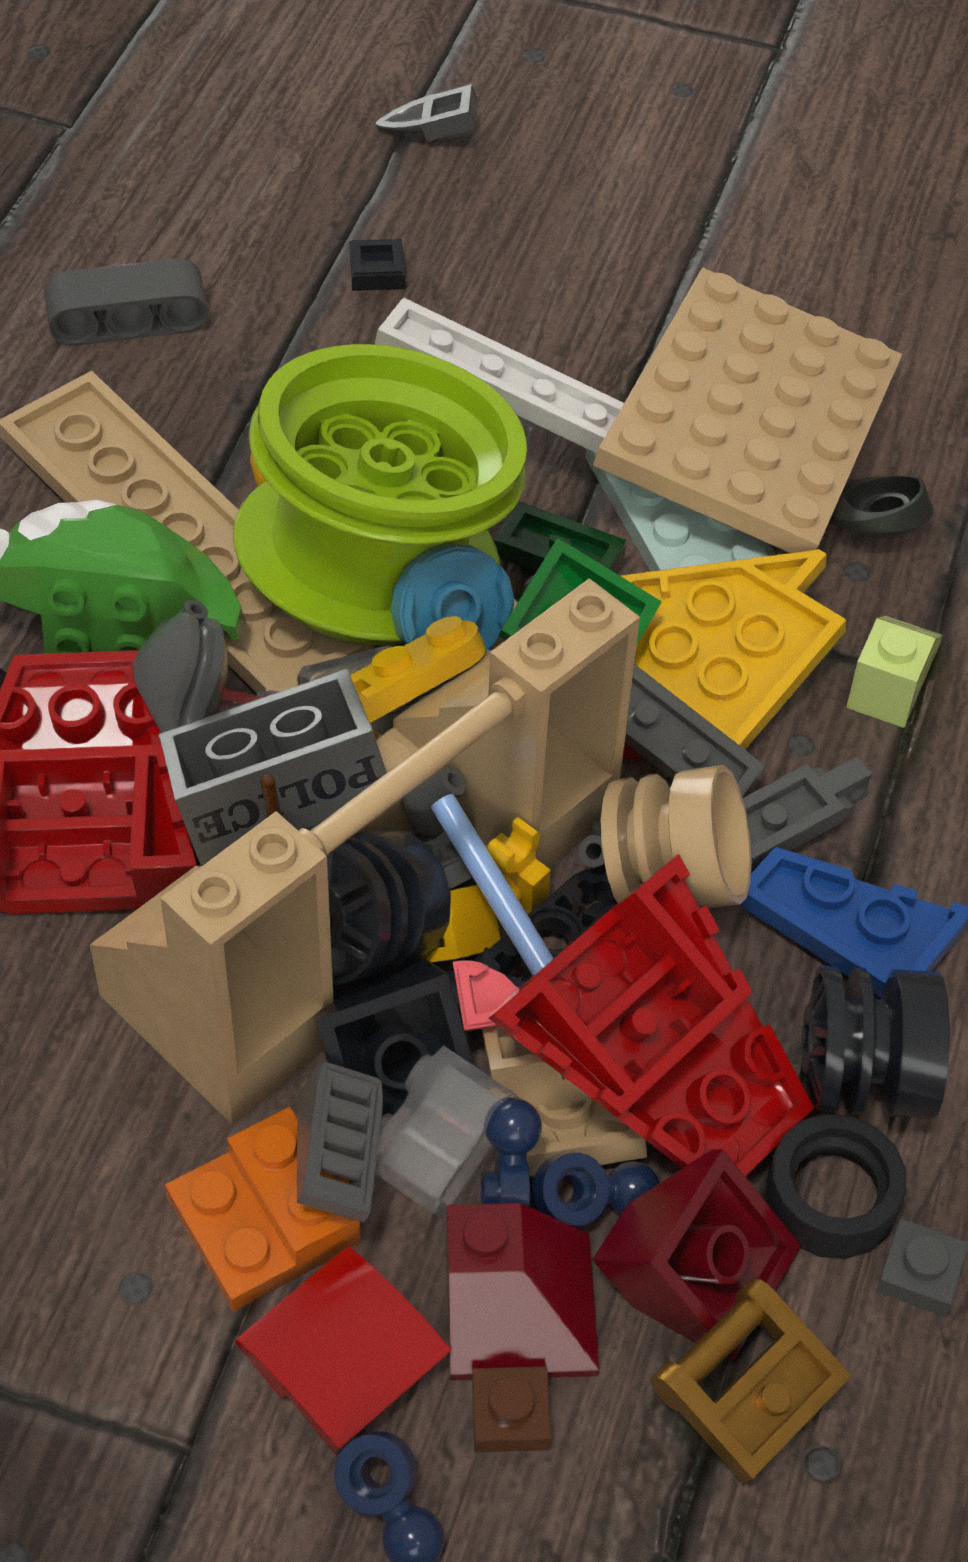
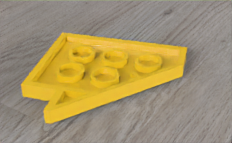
[621,549,846,750]

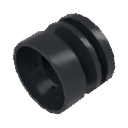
[327,828,451,986]
[802,966,950,1119]

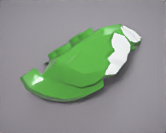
[0,499,245,654]

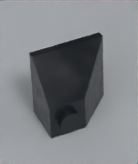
[314,959,484,1141]

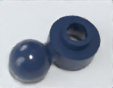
[480,1098,542,1207]
[532,1153,660,1226]
[334,1431,445,1562]

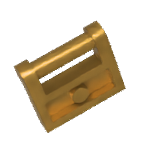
[650,1278,852,1483]

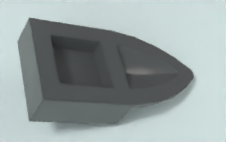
[375,84,478,141]

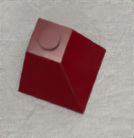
[592,1149,801,1361]
[445,1203,599,1381]

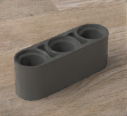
[44,259,208,345]

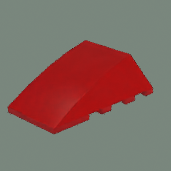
[0,650,197,914]
[488,854,814,1176]

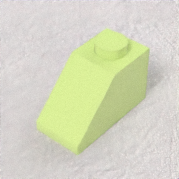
[846,616,943,728]

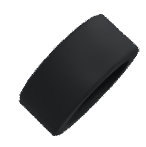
[766,1114,906,1259]

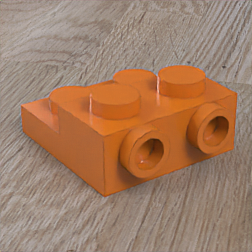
[164,1106,361,1312]

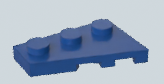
[739,847,968,997]

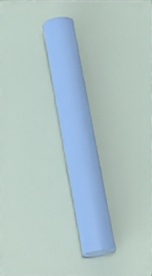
[431,794,553,976]

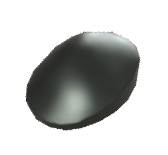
[829,475,934,537]

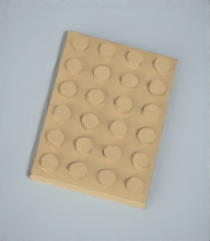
[592,267,902,553]

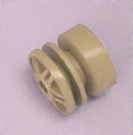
[601,765,752,908]

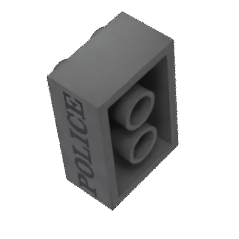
[159,669,387,866]

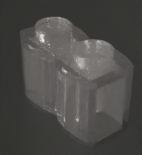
[375,1045,521,1219]

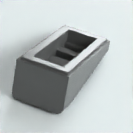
[297,1062,383,1222]

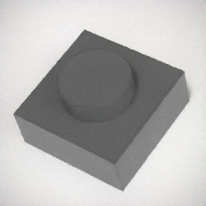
[876,1218,968,1317]

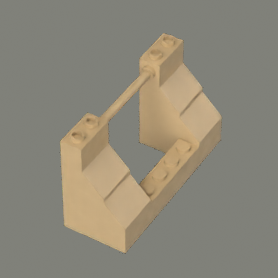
[90,578,640,1125]

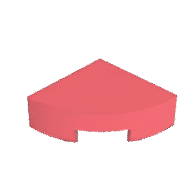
[453,961,518,1032]

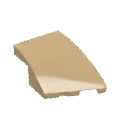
[482,1026,647,1177]

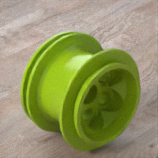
[233,344,527,646]

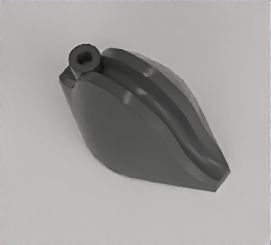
[133,600,228,733]

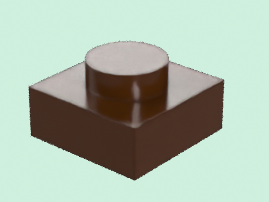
[472,1367,551,1452]

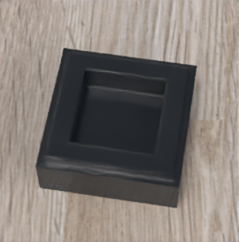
[349,239,405,291]

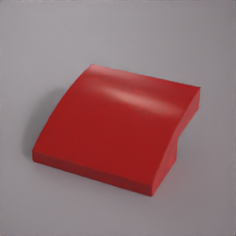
[234,1246,452,1454]

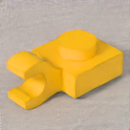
[486,817,551,915]

